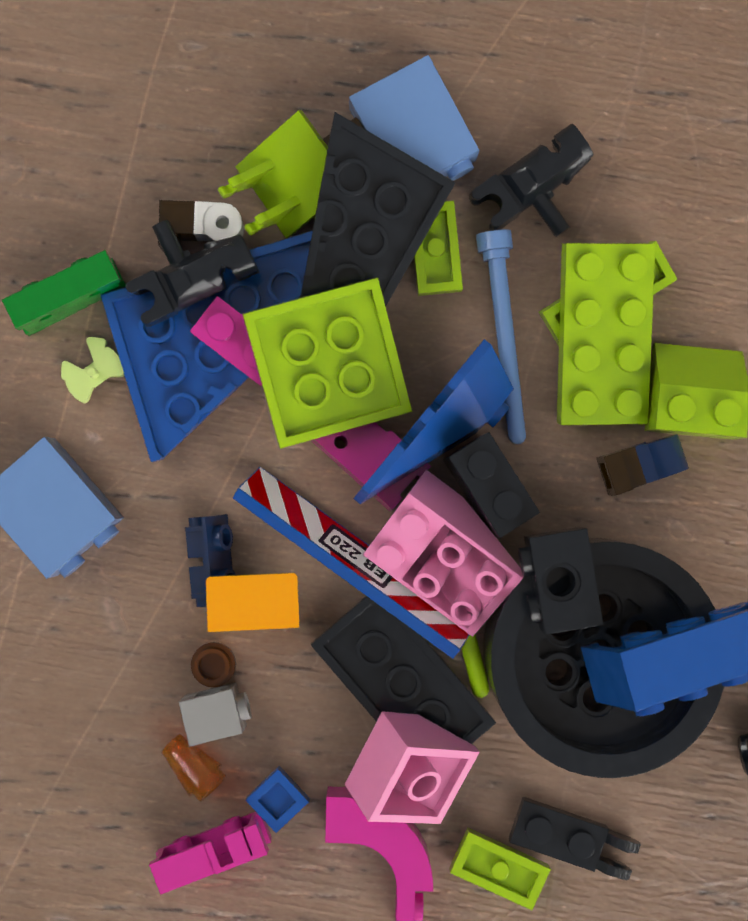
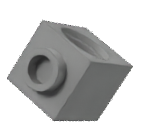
[179,682,252,747]

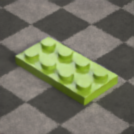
[557,243,656,425]

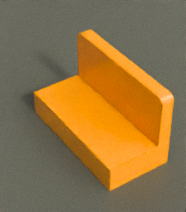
[206,573,299,632]

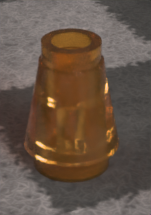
[161,734,227,802]

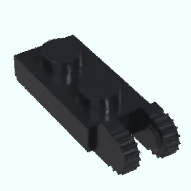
[508,797,641,881]

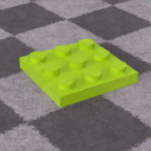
[242,278,412,449]

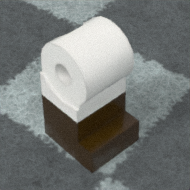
[158,200,244,252]

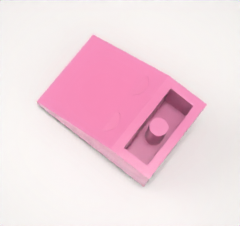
[363,470,523,637]

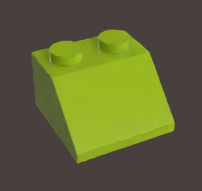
[644,343,748,440]

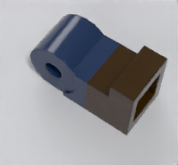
[596,434,689,496]

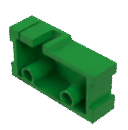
[2,250,126,336]

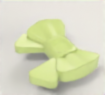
[61,337,125,404]

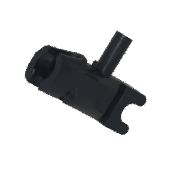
[469,124,594,237]
[125,220,259,327]

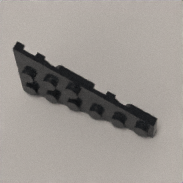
[300,112,456,307]

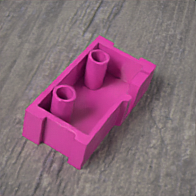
[311,422,431,512]
[149,811,272,895]

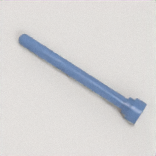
[476,229,526,444]

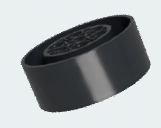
[483,538,724,778]

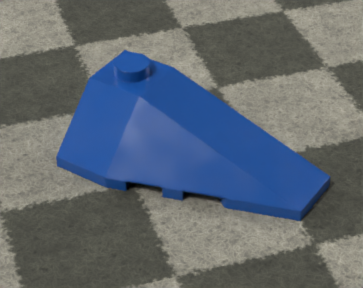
[353,339,514,504]

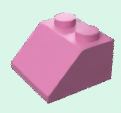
[345,711,480,824]

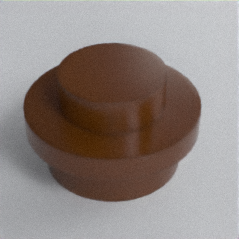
[191,642,236,687]

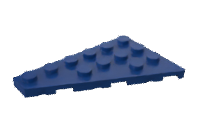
[101,231,312,462]

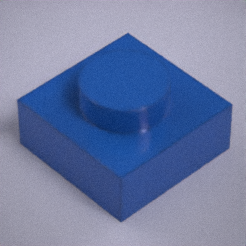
[245,766,310,833]

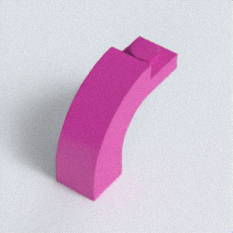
[325,786,434,921]

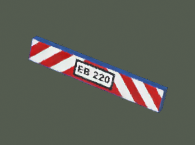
[233,467,469,659]

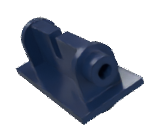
[185,514,236,607]

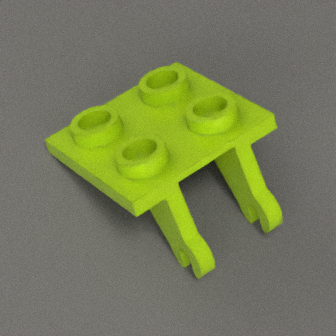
[218,110,328,239]

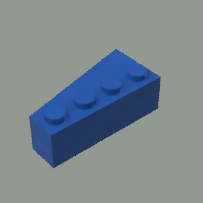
[581,601,748,716]

